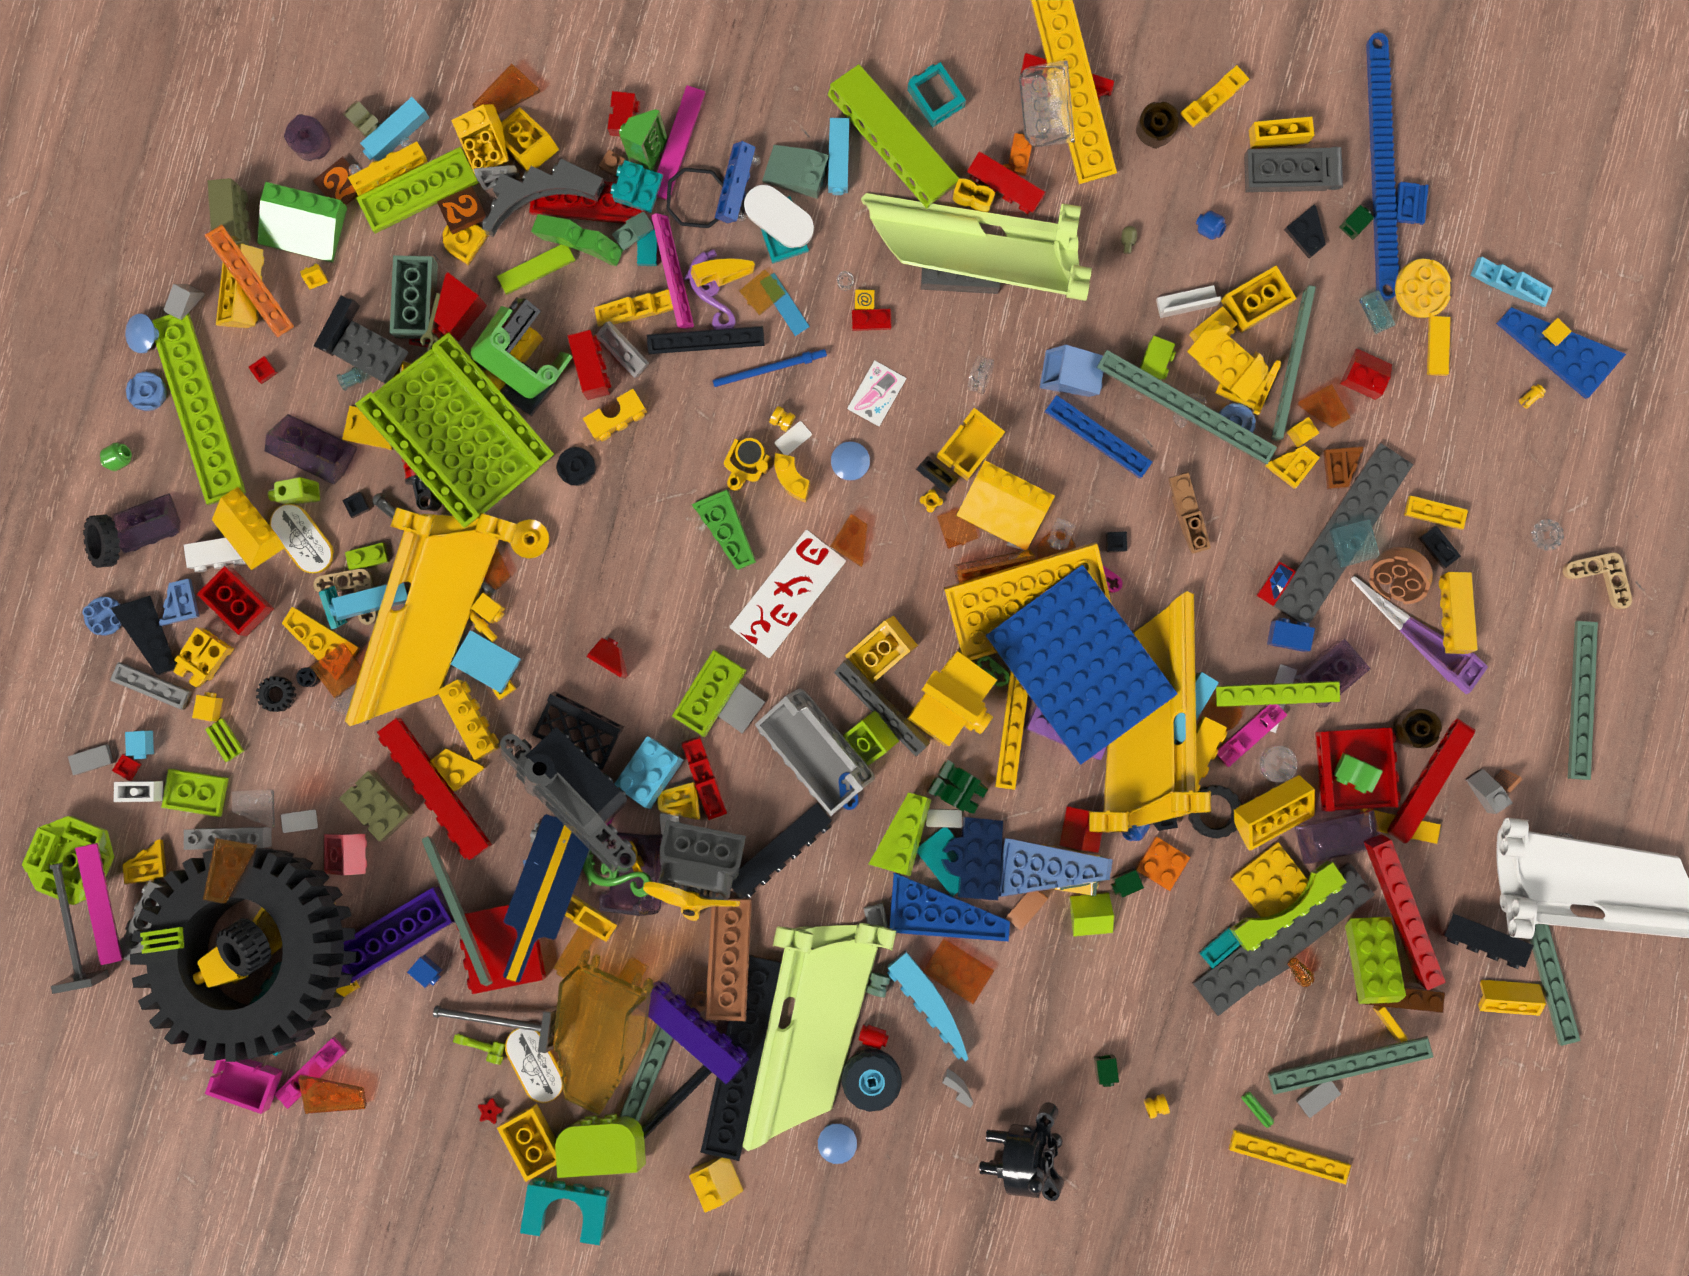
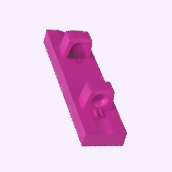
[1217,704,1287,767]
[274,1037,347,1109]

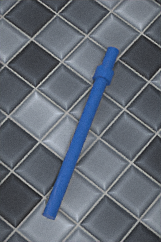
[713,349,827,387]

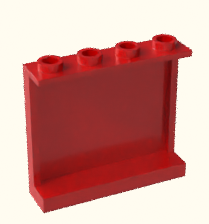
[1315,728,1401,812]
[456,904,546,994]

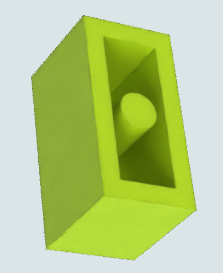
[1139,335,1176,380]

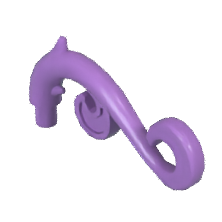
[684,249,736,329]

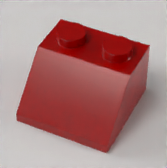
[1340,348,1392,400]

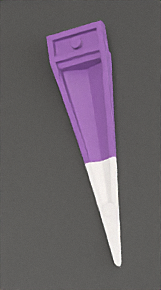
[1351,577,1488,694]

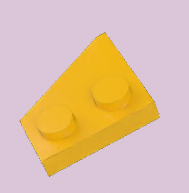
[1265,445,1320,489]
[430,749,485,792]
[658,782,700,820]

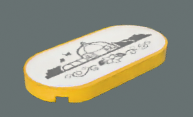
[270,504,334,573]
[505,1028,564,1103]

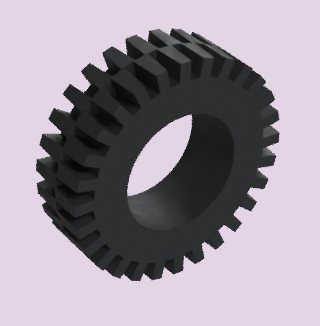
[130,847,356,1062]

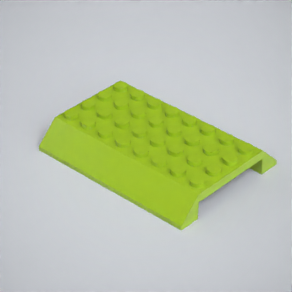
[355,332,554,528]

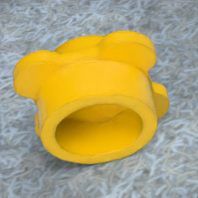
[920,489,943,513]

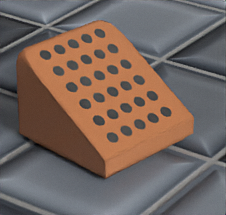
[1494,769,1522,793]

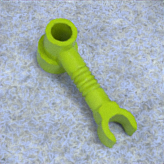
[453,1034,505,1065]

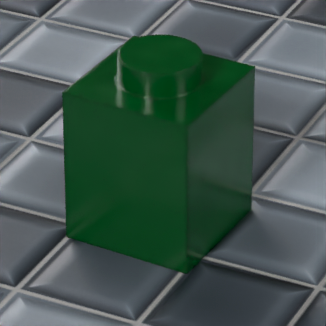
[1339,205,1374,240]
[1111,868,1144,898]
[1094,1054,1119,1087]

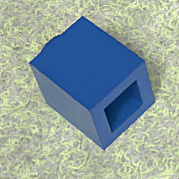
[407,955,442,988]

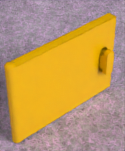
[342,406,392,450]

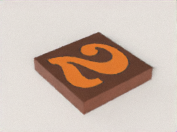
[313,156,358,205]
[437,186,486,235]

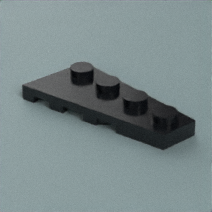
[110,596,176,676]

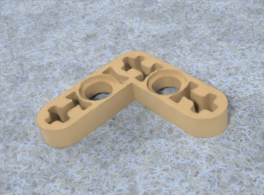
[1563,553,1632,609]
[313,569,378,625]

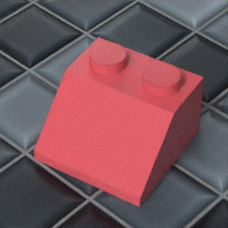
[324,833,367,875]

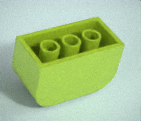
[555,1113,646,1178]

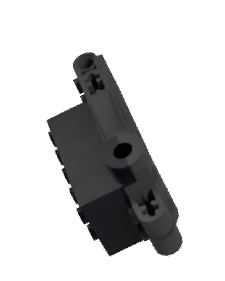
[500,727,636,873]

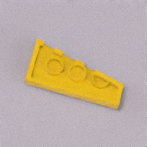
[282,607,360,681]

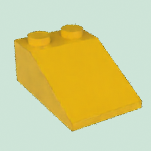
[501,107,559,171]
[845,615,918,684]

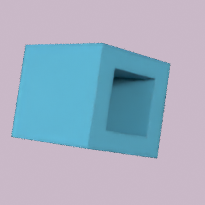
[125,731,154,759]

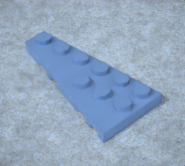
[999,838,1113,897]

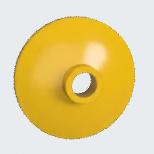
[510,519,549,559]

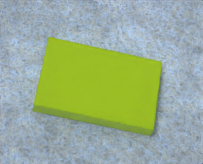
[161,768,229,817]

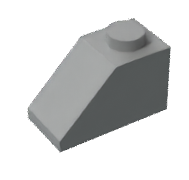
[1465,769,1513,814]

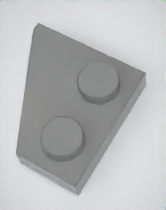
[474,165,521,190]

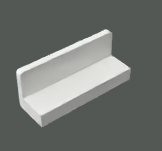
[1156,285,1221,318]

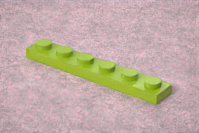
[1216,681,1340,707]

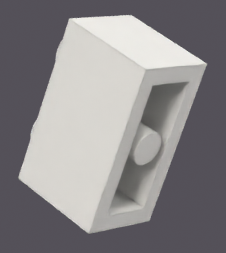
[114,781,164,802]

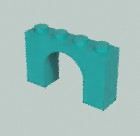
[520,1178,610,1246]

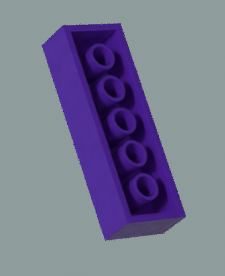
[341,886,455,984]
[634,981,749,1084]

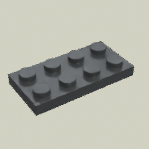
[332,321,408,384]

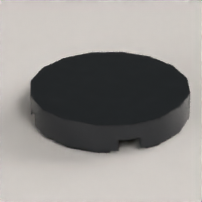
[556,447,596,486]

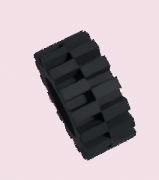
[256,676,296,712]

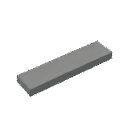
[110,662,192,710]

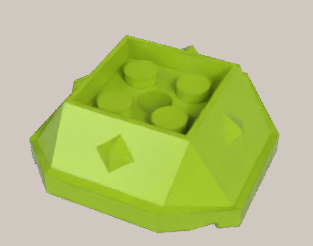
[22,816,114,905]

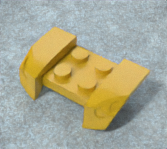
[1187,319,1269,402]

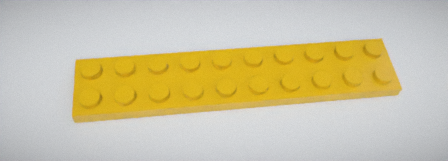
[1031,0,1117,185]

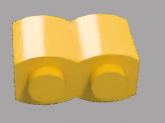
[952,179,995,212]

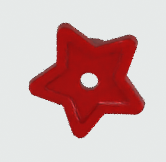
[478,1098,503,1124]

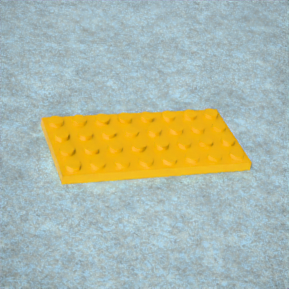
[944,542,1112,661]

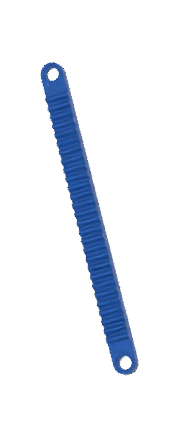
[1366,32,1399,301]

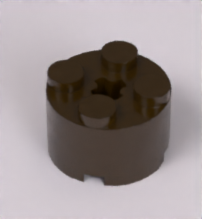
[1136,102,1179,149]
[1394,709,1442,748]

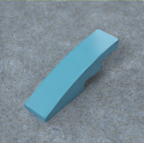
[1470,257,1552,307]

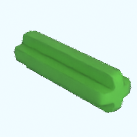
[1241,1091,1274,1128]

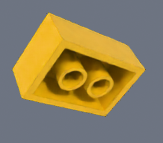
[1221,265,1297,333]
[497,1103,556,1182]

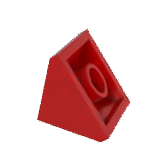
[1059,806,1102,853]

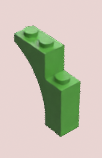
[531,214,623,266]

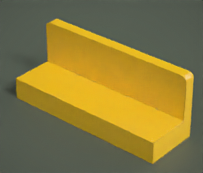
[921,670,985,725]
[1478,980,1546,1016]

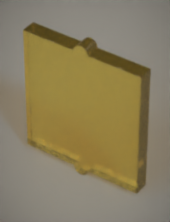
[739,269,785,316]

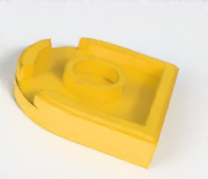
[442,224,488,265]

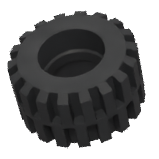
[216,918,271,976]

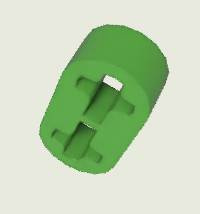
[976,656,1010,687]

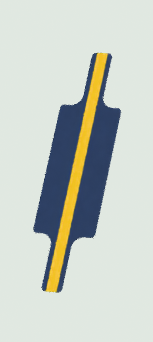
[503,814,589,982]

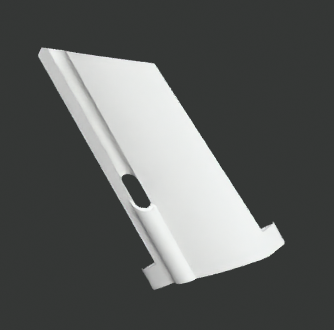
[1496,817,1689,939]

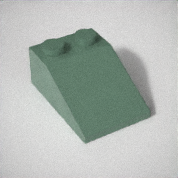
[762,145,829,199]

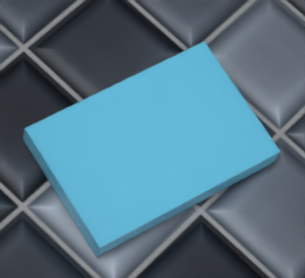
[451,630,521,693]

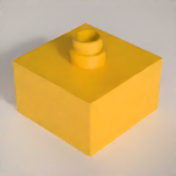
[907,651,997,747]

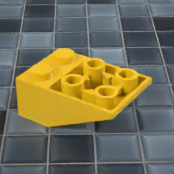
[451,104,508,174]

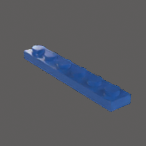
[1045,395,1152,479]

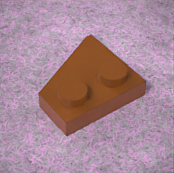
[1324,447,1364,490]

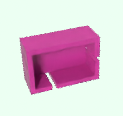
[205,1059,283,1114]

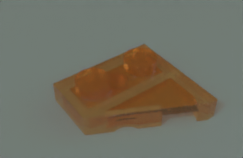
[1297,384,1351,428]
[830,514,868,567]

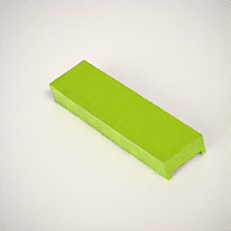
[828,64,959,209]

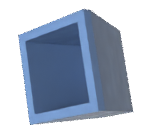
[1040,345,1103,397]

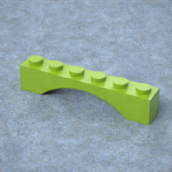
[1230,861,1347,951]

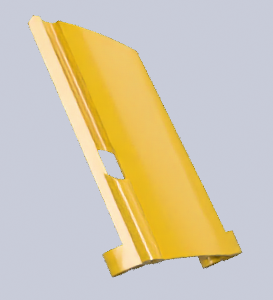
[345,507,517,726]
[1089,591,1211,833]

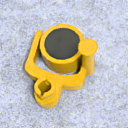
[724,438,771,491]

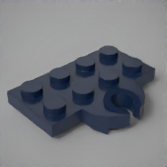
[941,817,1003,901]

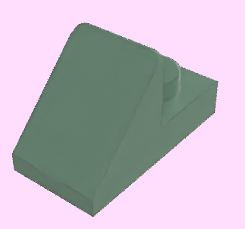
[612,212,654,251]

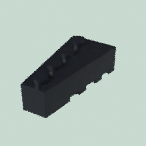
[1443,913,1534,969]

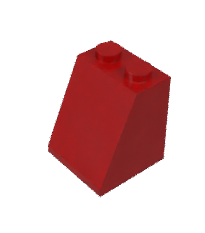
[434,272,487,342]

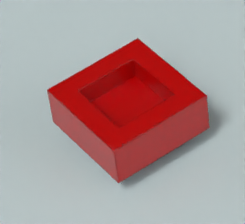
[248,356,277,384]
[112,754,142,781]

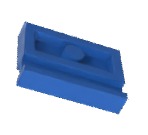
[1396,182,1429,225]

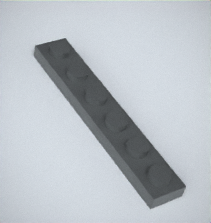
[834,659,930,757]

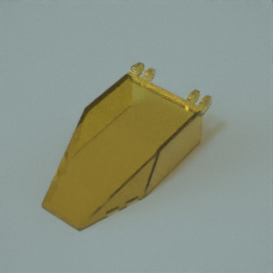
[553,950,653,1116]

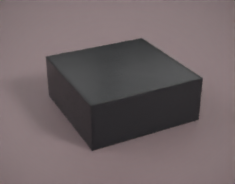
[342,492,370,518]
[1106,532,1127,552]

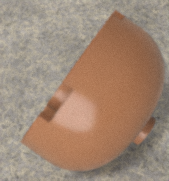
[1369,547,1433,604]

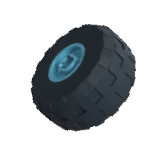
[842,1048,902,1112]

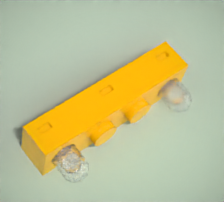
[348,137,428,196]

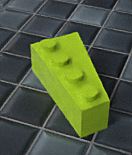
[868,792,931,876]

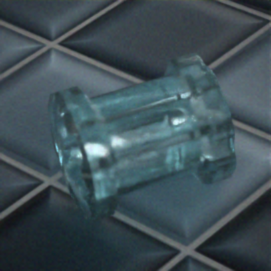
[337,367,363,391]

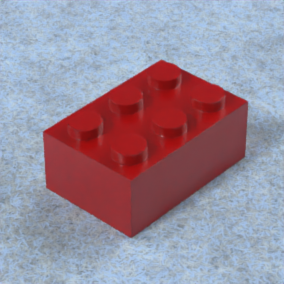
[567,330,612,400]
[197,566,275,637]

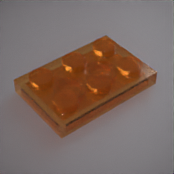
[923,938,994,1005]

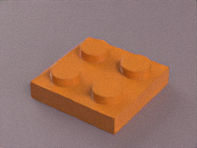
[1135,836,1191,891]

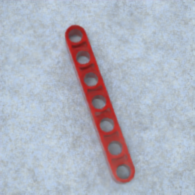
[1387,718,1476,844]

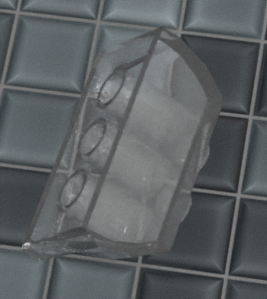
[1019,61,1075,147]

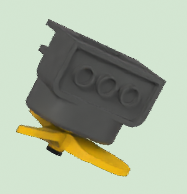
[643,820,746,921]

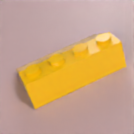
[956,460,1055,550]

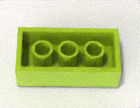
[1345,917,1406,1004]

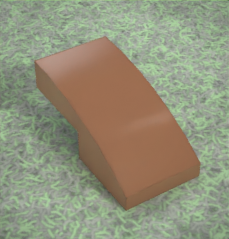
[1005,891,1048,931]

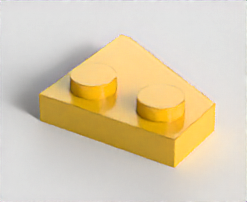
[123,839,166,885]

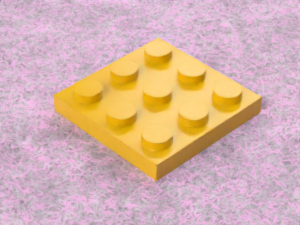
[1230,842,1308,917]

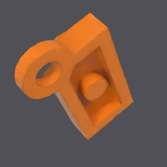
[1003,133,1034,176]

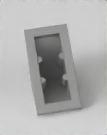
[164,284,205,320]

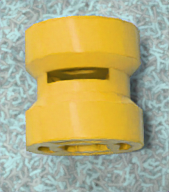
[769,406,796,432]
[1144,1094,1170,1119]

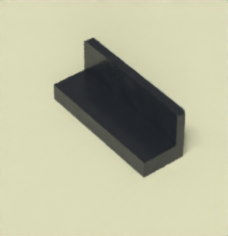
[314,295,360,356]

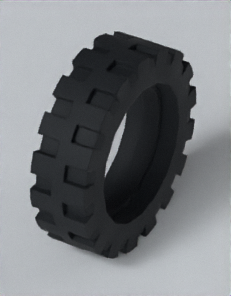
[83,514,120,568]
[1188,785,1242,839]

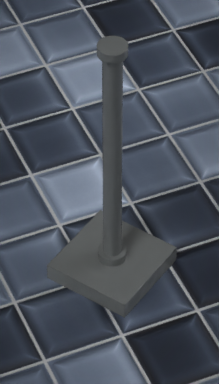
[49,862,109,994]
[433,1005,563,1053]

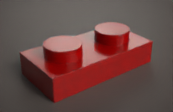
[852,309,891,331]

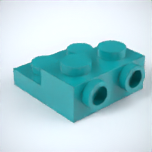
[610,160,663,213]

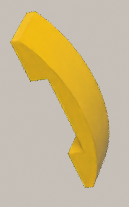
[1180,65,1250,128]

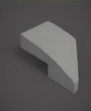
[942,1068,974,1108]

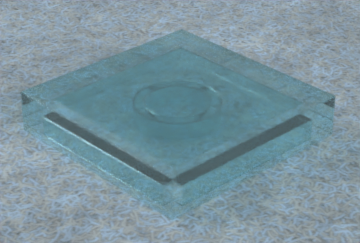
[1329,519,1380,568]

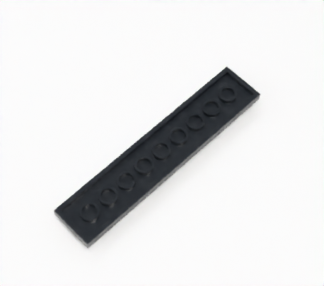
[700,955,782,1161]

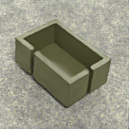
[207,178,251,246]
[339,770,414,842]

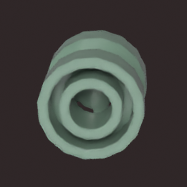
[866,972,891,998]

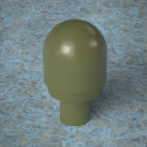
[1121,226,1137,254]

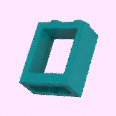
[907,62,966,128]

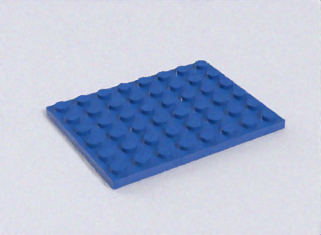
[985,565,1177,765]

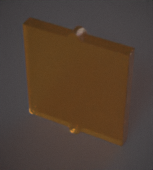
[937,509,978,549]

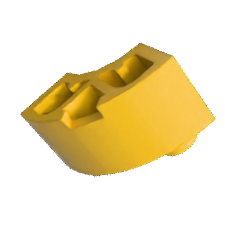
[774,453,810,503]

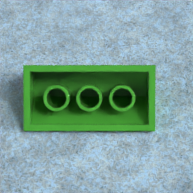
[619,109,668,171]

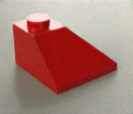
[586,637,628,679]

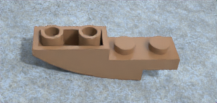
[1168,472,1211,554]

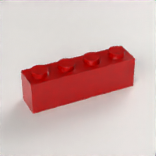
[967,151,1046,214]

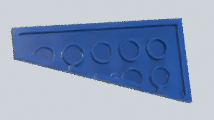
[1496,307,1626,399]
[890,872,1010,942]

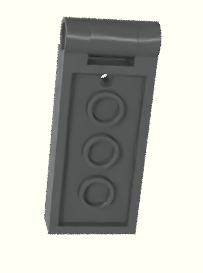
[1244,147,1343,192]

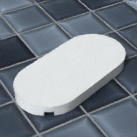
[744,185,814,248]

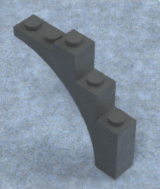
[482,159,606,237]

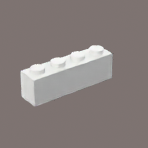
[184,538,246,572]

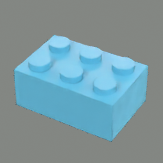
[615,736,684,809]

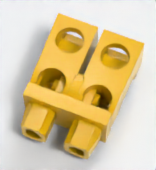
[173,627,234,687]

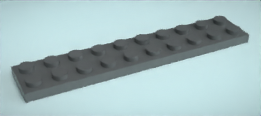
[1274,443,1414,624]
[1192,863,1375,1016]

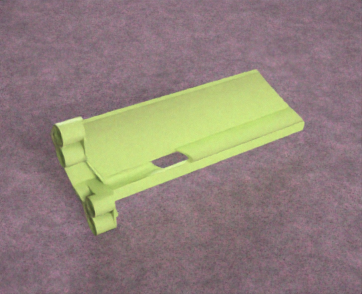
[861,193,1092,301]
[742,923,896,1151]

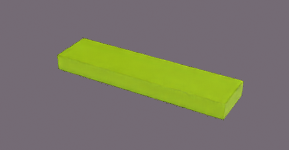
[497,245,576,295]

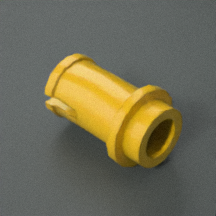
[1519,384,1546,409]

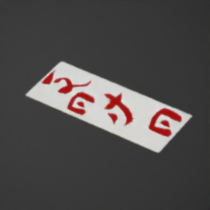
[730,530,846,658]

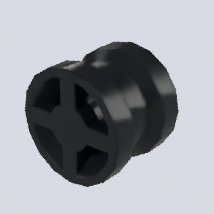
[296,667,321,687]

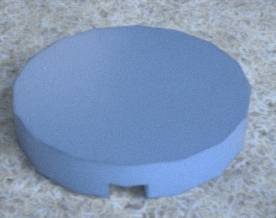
[126,372,167,411]
[1219,403,1256,433]

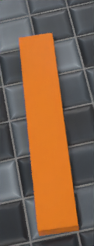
[204,225,294,338]

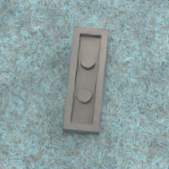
[596,321,649,378]

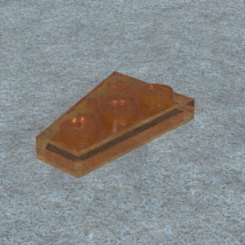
[472,63,541,115]
[203,838,257,903]
[298,1075,367,1114]

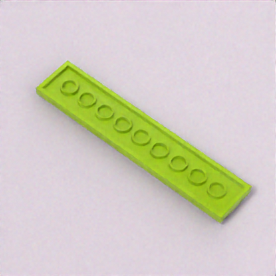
[151,313,246,505]

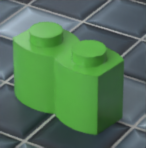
[1333,753,1383,793]

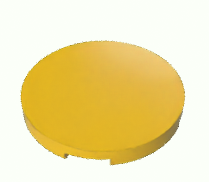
[1395,259,1451,318]

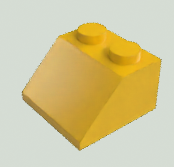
[689,1157,743,1213]

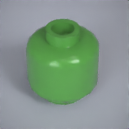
[100,442,132,471]

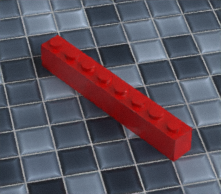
[377,718,492,860]
[1363,834,1446,991]

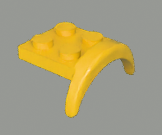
[1215,360,1281,415]

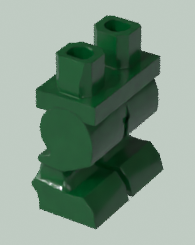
[927,759,988,814]

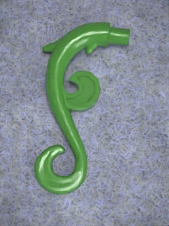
[582,849,652,897]

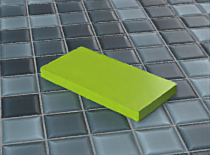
[672,650,747,737]

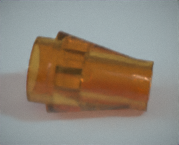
[1287,957,1315,987]

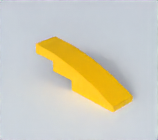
[594,289,674,327]

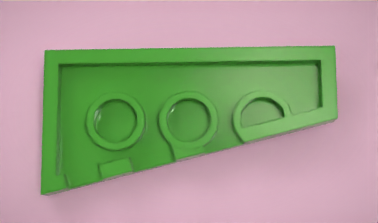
[691,490,756,570]

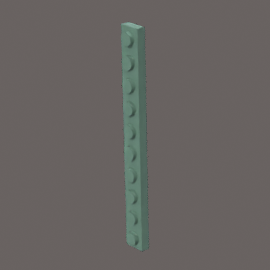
[1096,350,1277,465]

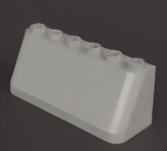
[755,689,875,816]

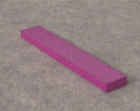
[657,85,705,200]
[651,213,694,329]
[75,843,123,965]

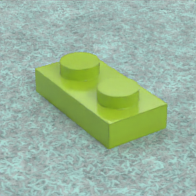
[345,543,389,571]

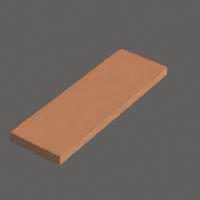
[705,898,752,1021]

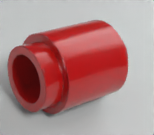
[858,1024,889,1050]

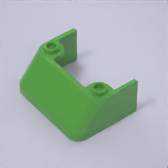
[471,306,573,398]

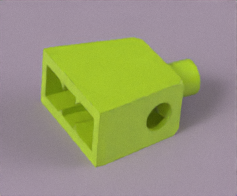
[268,477,320,504]

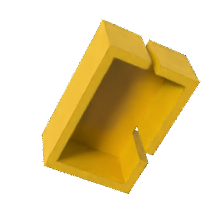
[937,408,1005,481]

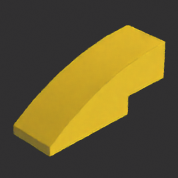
[691,259,755,287]
[565,894,617,942]

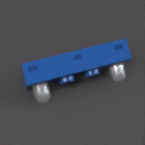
[715,141,761,223]

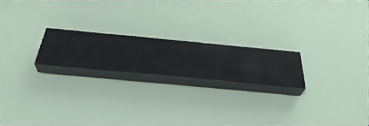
[646,326,765,354]

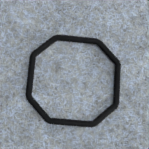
[666,168,723,228]

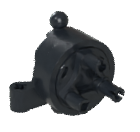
[979,1102,1064,1201]

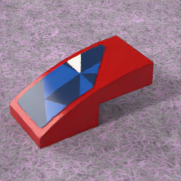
[1256,561,1296,606]

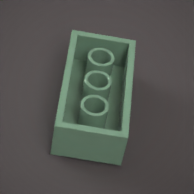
[390,255,438,339]

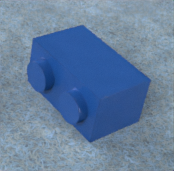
[1267,618,1315,652]

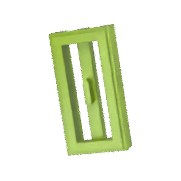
[205,718,244,762]
[140,927,184,954]

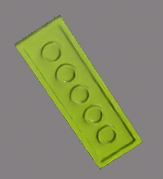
[356,146,479,234]

